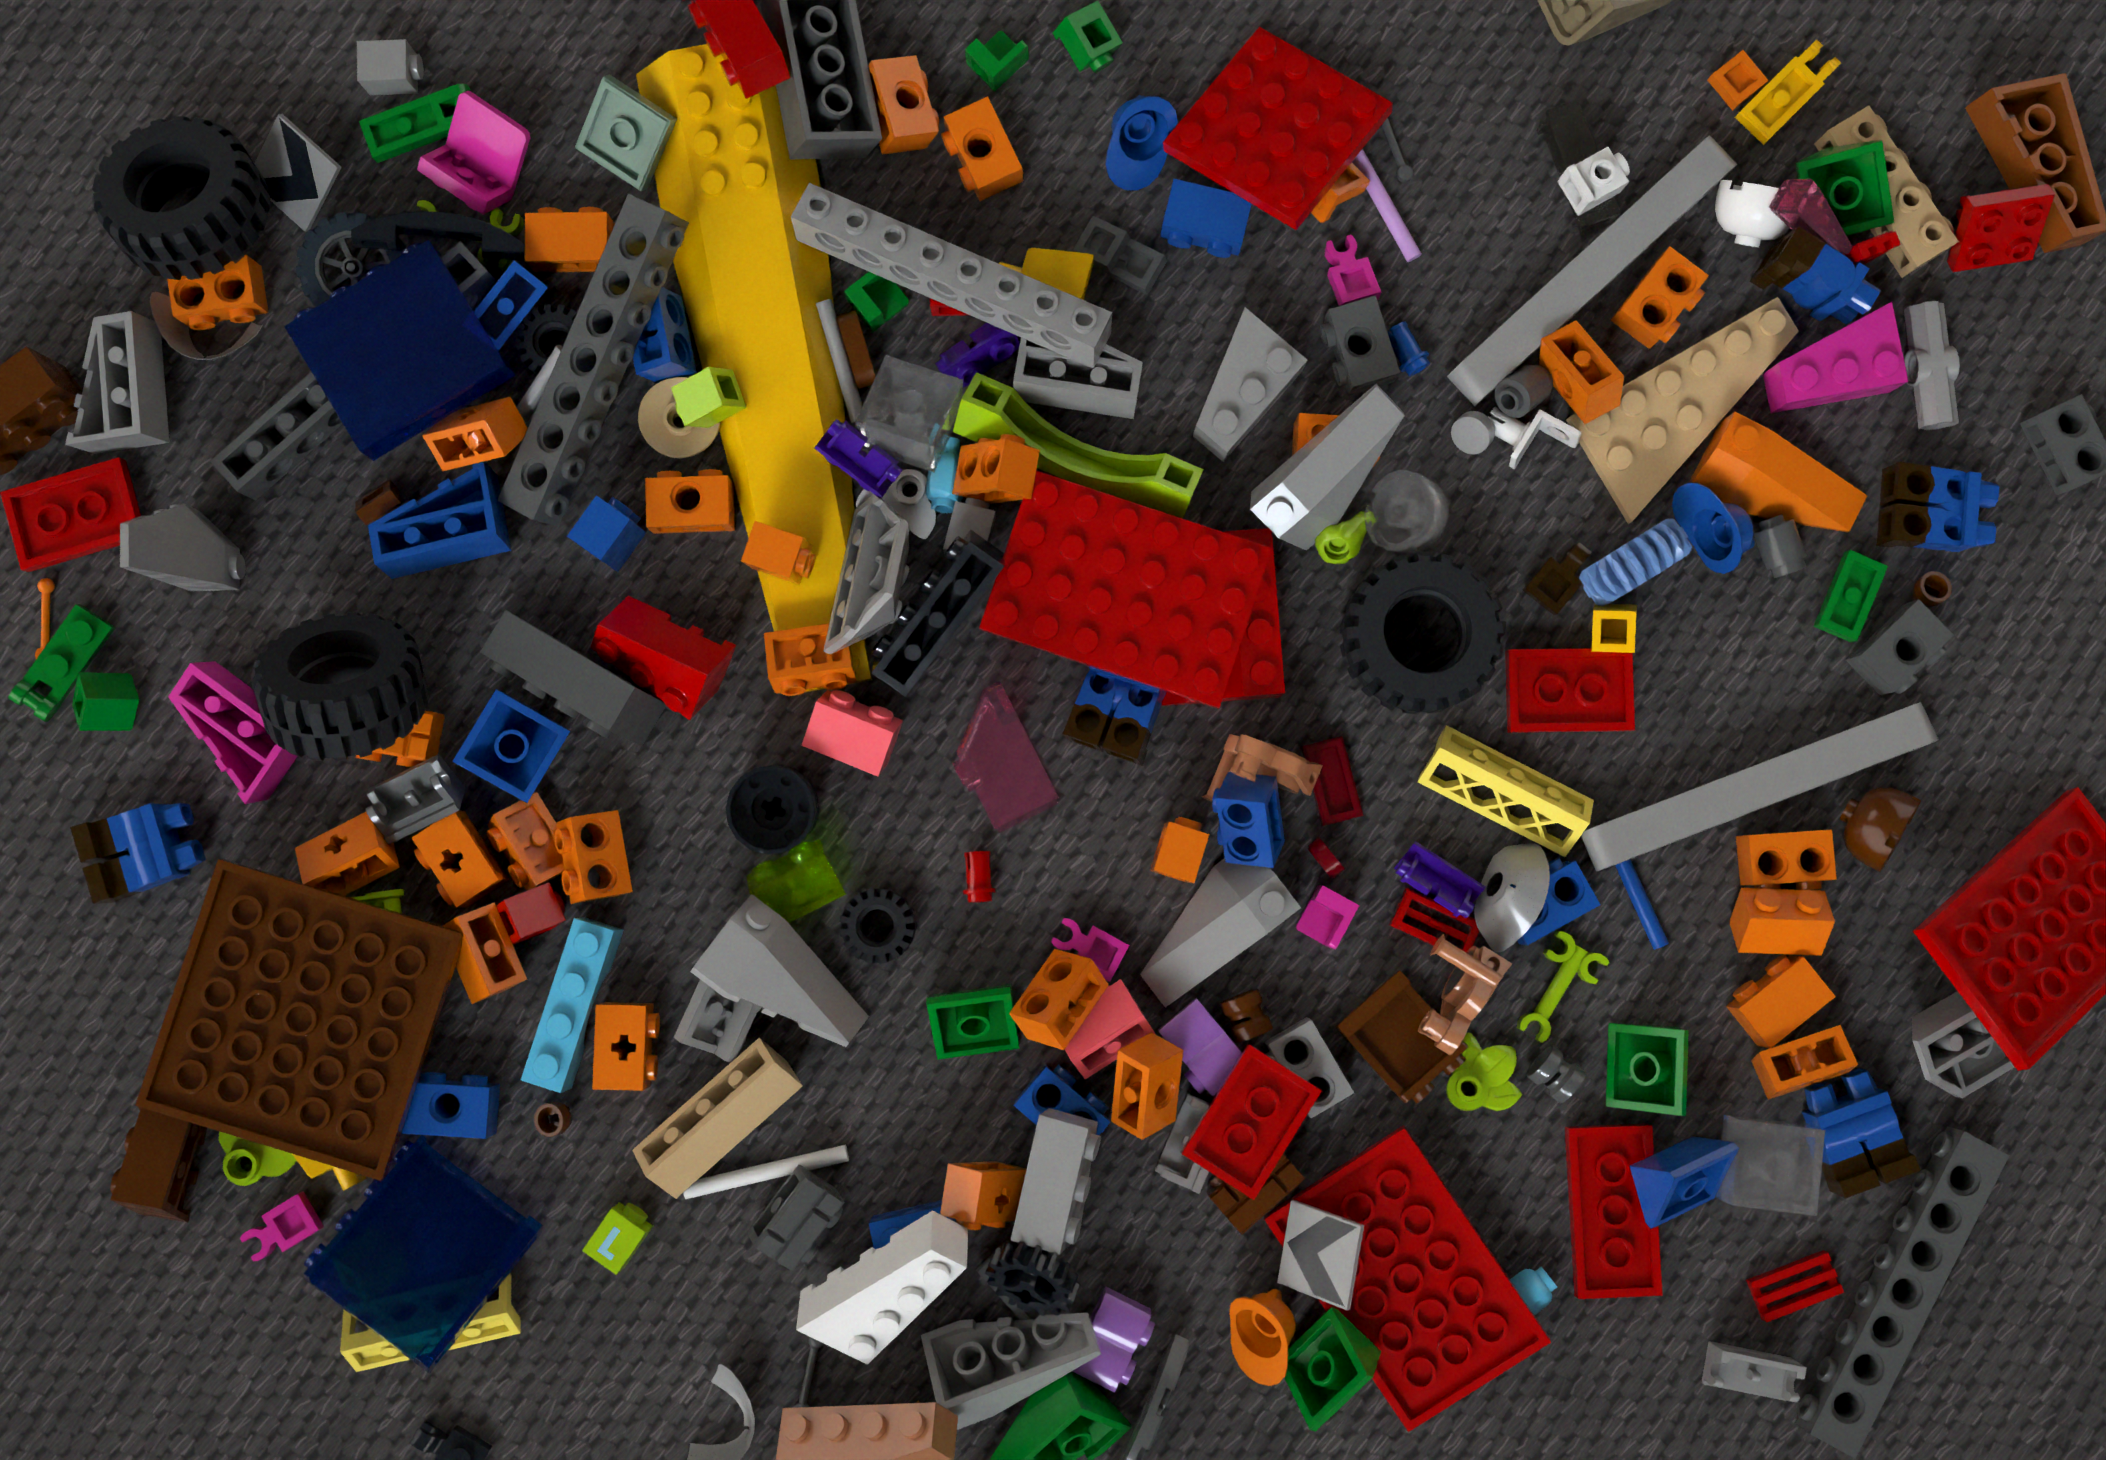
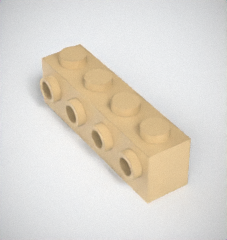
[1814,106,1959,278]
[632,1037,803,1199]

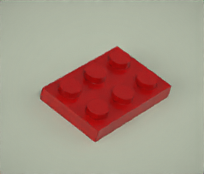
[0,457,141,572]
[1505,648,1635,733]
[1181,1044,1322,1200]

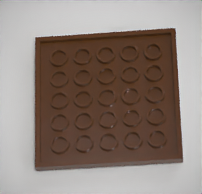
[135,859,463,1181]

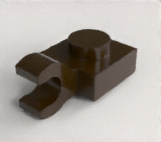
[1522,542,1592,615]

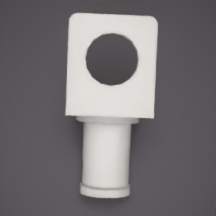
[1488,407,1581,469]

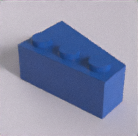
[368,461,511,579]

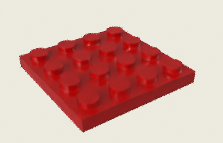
[1163,27,1393,230]

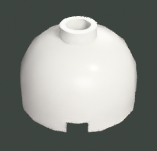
[1715,180,1803,248]

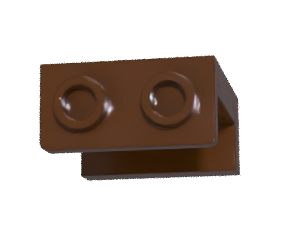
[1335,970,1468,1104]

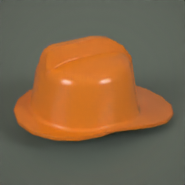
[1229,1289,1296,1386]

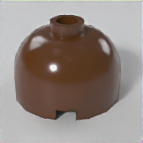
[1839,787,1921,872]

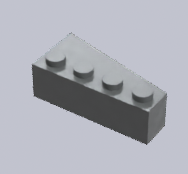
[480,610,666,746]

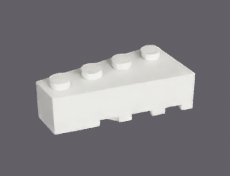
[796,1211,968,1365]

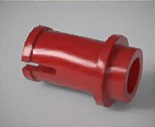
[963,851,996,903]

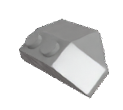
[823,494,909,655]
[1912,991,2014,1098]

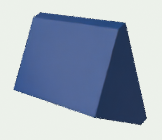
[452,689,570,803]
[1630,1136,1739,1229]

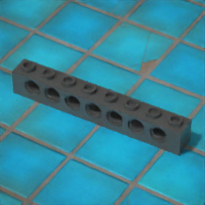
[497,194,689,526]
[210,241,497,501]
[1795,1126,2010,1459]

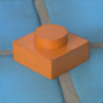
[1707,50,1769,111]

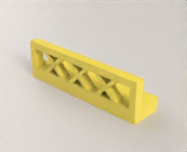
[1418,725,1594,857]
[340,1268,521,1372]

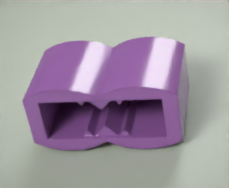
[1158,998,1242,1096]
[1072,1286,1155,1392]

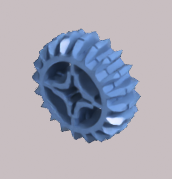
[1579,519,1692,606]

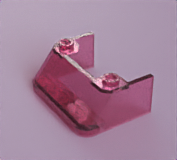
[952,681,1058,833]

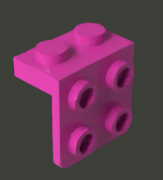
[417,91,530,215]

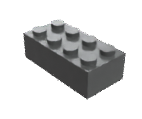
[760,0,882,160]

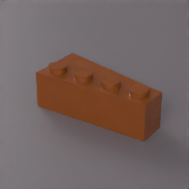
[1965,73,2106,253]

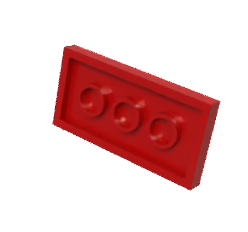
[1565,1123,1663,1299]

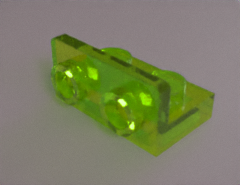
[746,839,846,923]

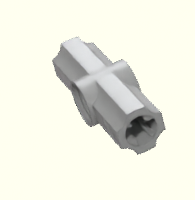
[1904,301,1960,430]

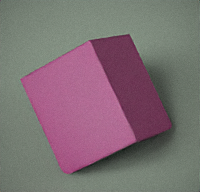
[1296,885,1360,950]

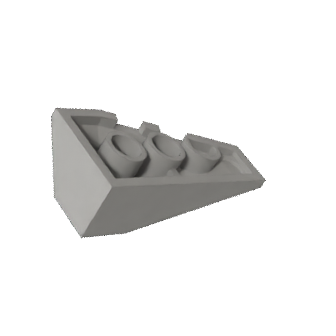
[1250,383,1405,551]
[120,503,246,591]
[1140,858,1301,1008]
[690,894,869,1047]
[921,1313,1101,1430]

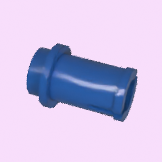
[1387,321,1430,377]

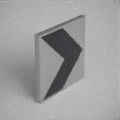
[254,114,342,232]
[1277,1200,1364,1310]

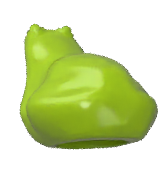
[1315,511,1375,564]

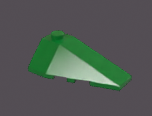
[990,1371,1132,1460]

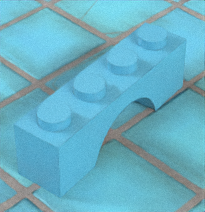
[521,917,624,1093]

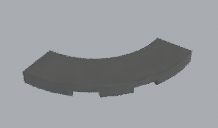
[1118,1334,1190,1460]

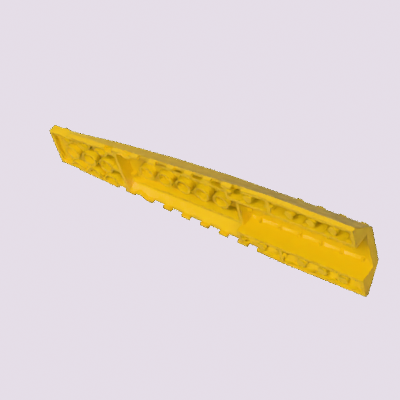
[636,44,872,693]

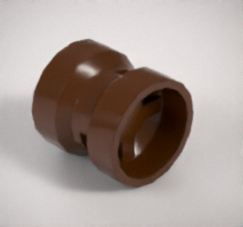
[1220,989,1273,1043]

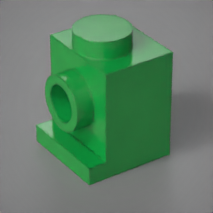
[1052,0,1123,73]

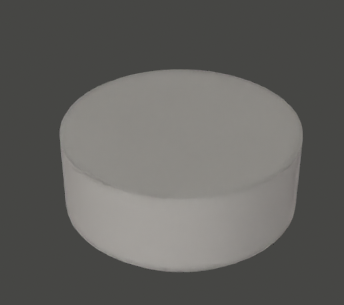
[1451,411,1495,454]

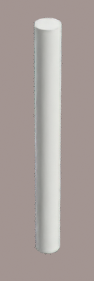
[683,1145,849,1199]

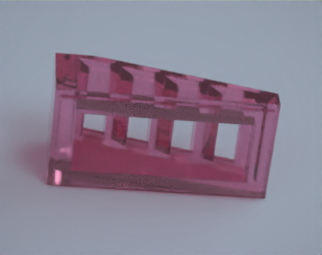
[1769,179,1852,255]

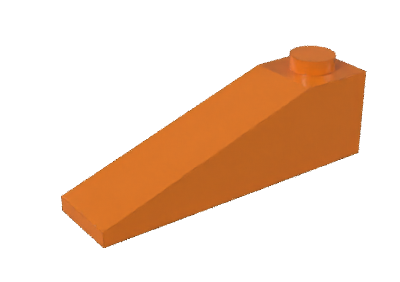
[1689,412,1867,532]

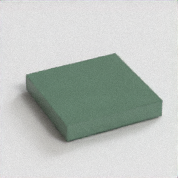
[575,75,677,191]

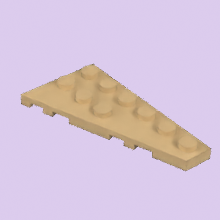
[1566,297,1799,524]

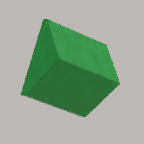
[1796,140,1894,242]
[926,984,1020,1060]
[1606,1023,1689,1116]
[1284,1307,1381,1432]

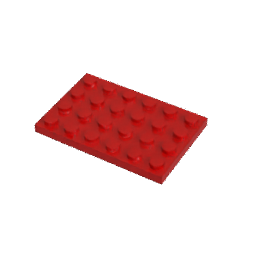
[979,470,1272,709]
[1913,787,2106,1071]
[1264,1125,1551,1432]

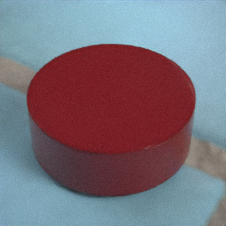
[1307,837,1345,878]

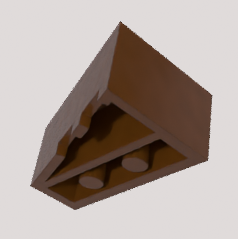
[110,1107,207,1223]

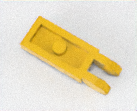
[1735,39,1841,145]

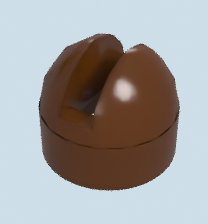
[1913,571,1952,607]
[534,1101,572,1137]

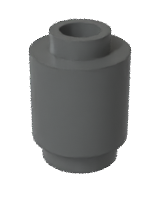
[1495,365,1553,418]
[1754,514,1807,578]

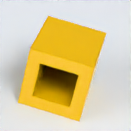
[1591,604,1637,653]

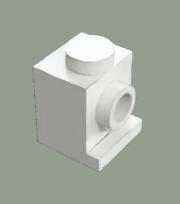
[1557,147,1630,216]

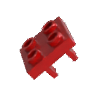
[1947,184,2055,272]

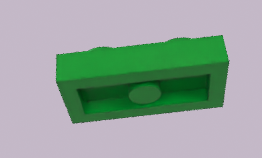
[1813,550,1888,643]

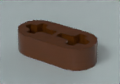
[836,310,878,389]

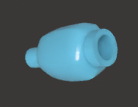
[925,437,964,513]
[1510,1266,1557,1315]

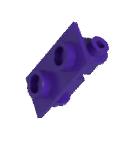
[935,323,1020,393]
[814,418,903,498]
[1394,841,1486,918]

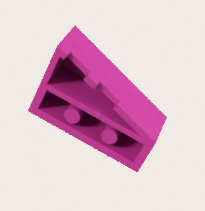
[1763,302,1909,413]
[168,661,298,804]

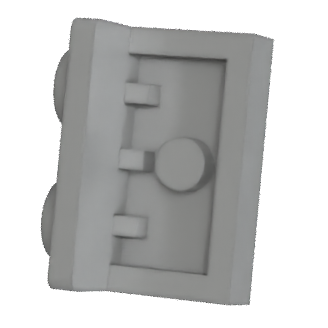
[674,979,761,1063]

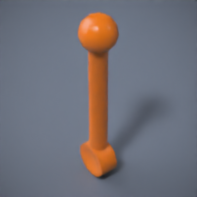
[35,578,55,659]

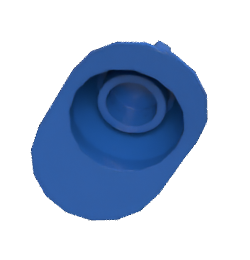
[1105,95,1178,190]
[1672,482,1755,574]

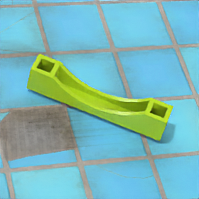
[953,372,1204,519]

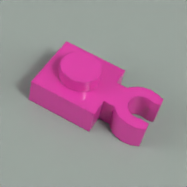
[1324,235,1381,306]
[1051,918,1130,982]
[239,1191,324,1261]

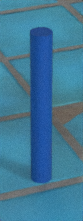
[1615,859,1669,949]

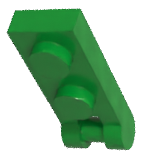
[359,84,470,163]
[8,604,116,722]

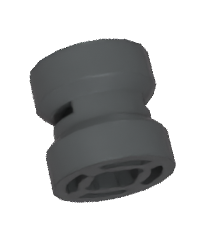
[1526,1044,1586,1104]

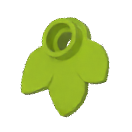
[1446,1032,1522,1111]
[219,1131,297,1186]

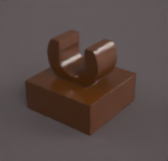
[355,479,402,525]

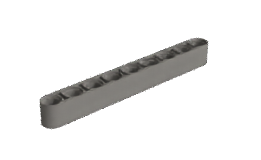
[1447,135,1738,406]
[1581,702,1939,872]

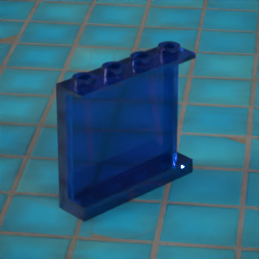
[284,240,515,461]
[303,1135,543,1374]

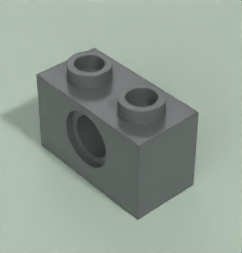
[1320,295,1400,396]
[1846,599,1954,695]

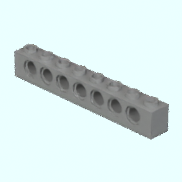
[791,183,1112,369]

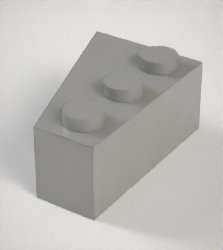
[1193,307,1308,462]
[65,311,170,454]
[1013,338,1143,419]
[1011,1108,1101,1255]

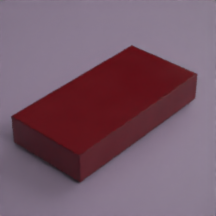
[1301,736,1363,826]

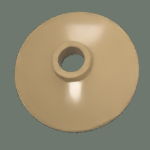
[638,377,721,458]

